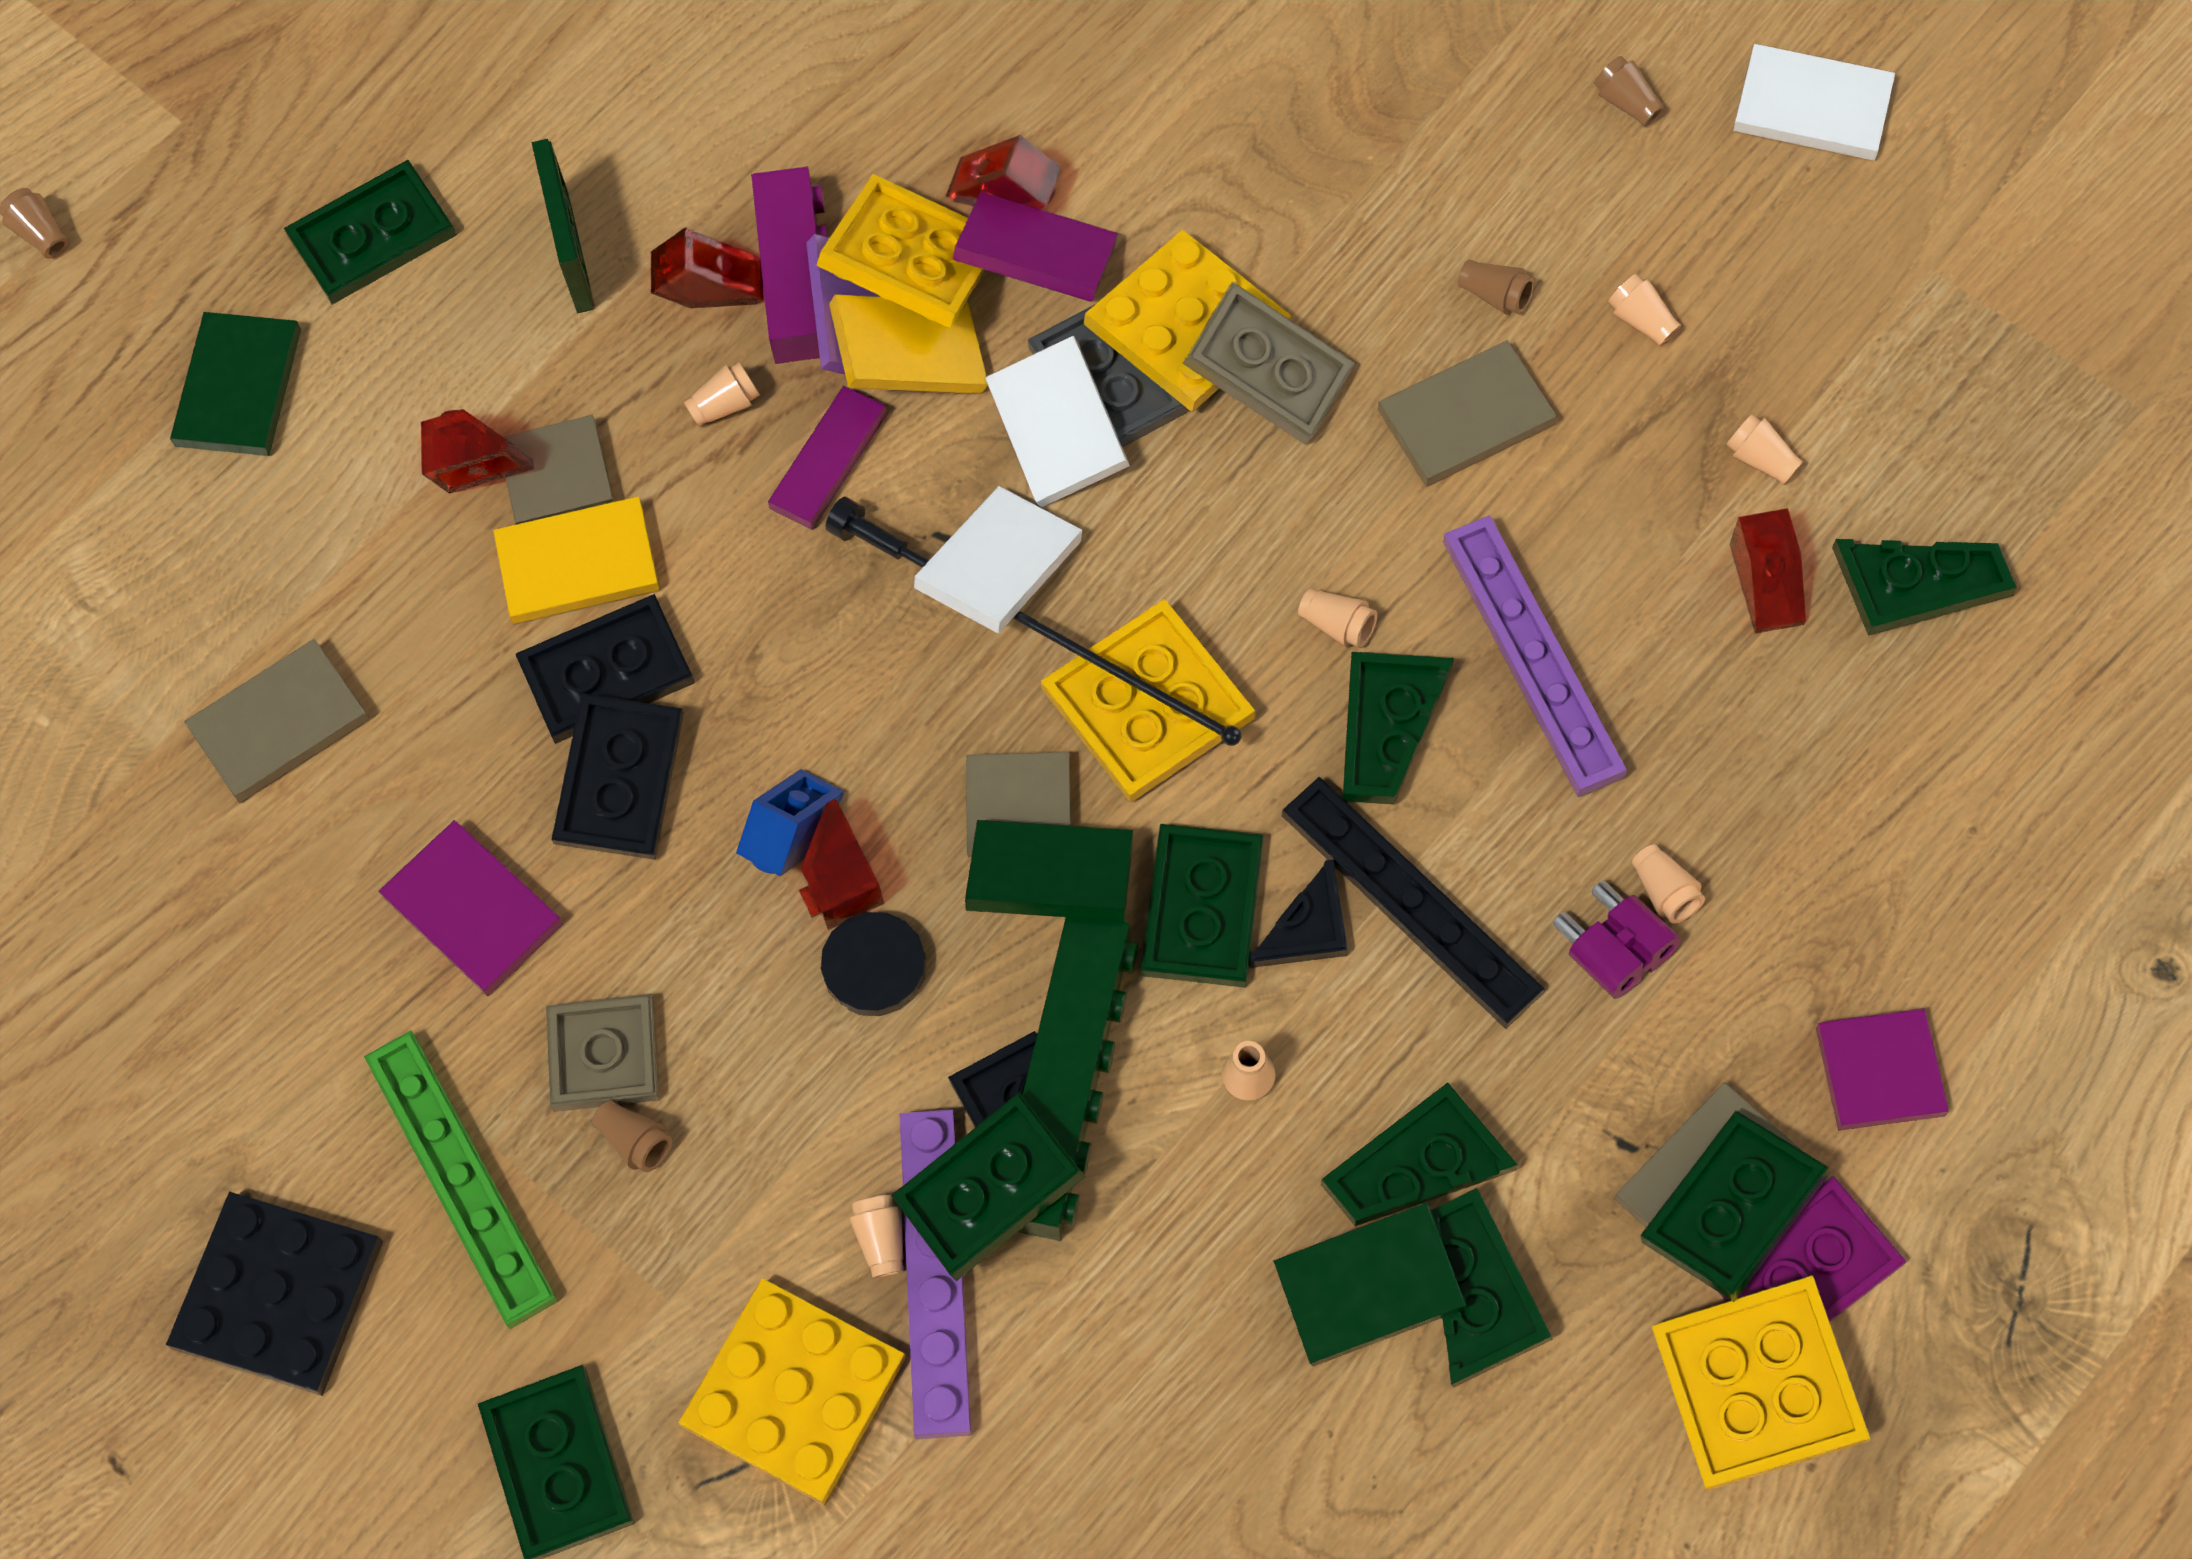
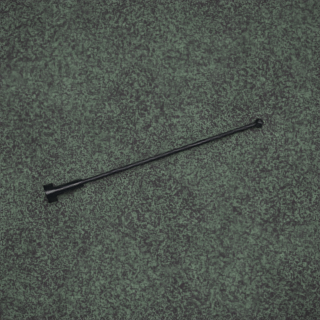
[825,496,1242,746]

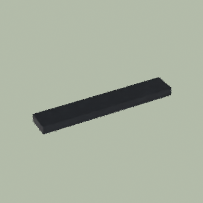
[1282,777,1544,1029]

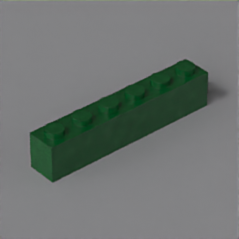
[1018,917,1138,1241]

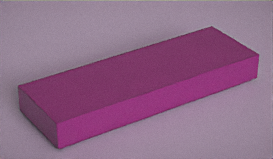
[768,386,887,530]

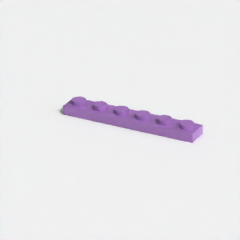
[1443,515,1627,797]
[900,1109,971,1440]

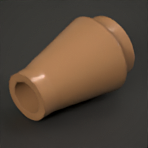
[1594,56,1665,127]
[0,188,69,259]
[1458,259,1534,315]
[592,1100,672,1172]

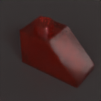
[946,135,1061,209]
[651,227,764,309]
[421,409,534,494]
[1729,508,1806,634]
[798,799,885,930]

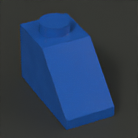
[736,769,845,876]

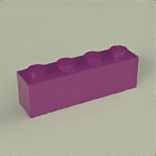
[751,166,828,364]

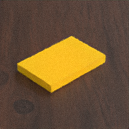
[829,294,988,394]
[493,496,660,624]

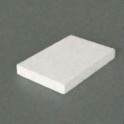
[1733,44,1895,161]
[985,336,1130,508]
[914,486,1082,634]

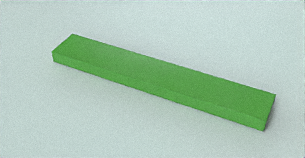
[364,1030,558,1329]

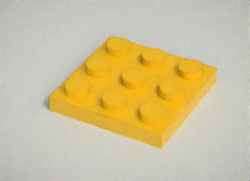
[816,174,985,328]
[1084,229,1291,412]
[1040,598,1255,803]
[1651,1275,1871,1491]
[678,1278,906,1505]

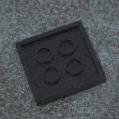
[166,1192,383,1396]

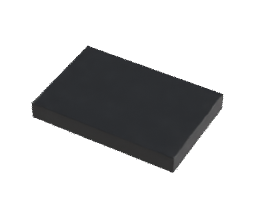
[515,594,695,744]
[551,693,684,860]

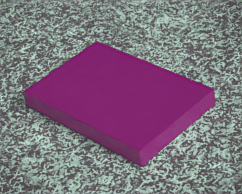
[953,191,1118,302]
[378,820,563,997]
[1718,1176,1907,1323]

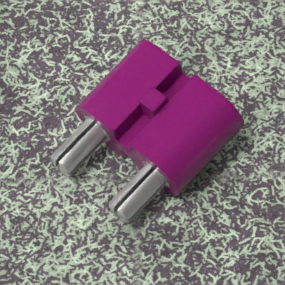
[1553,881,1681,999]

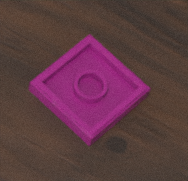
[1816,1009,1949,1131]

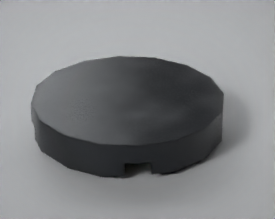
[820,912,926,1016]

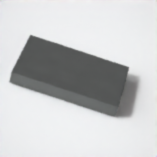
[1028,304,1186,447]

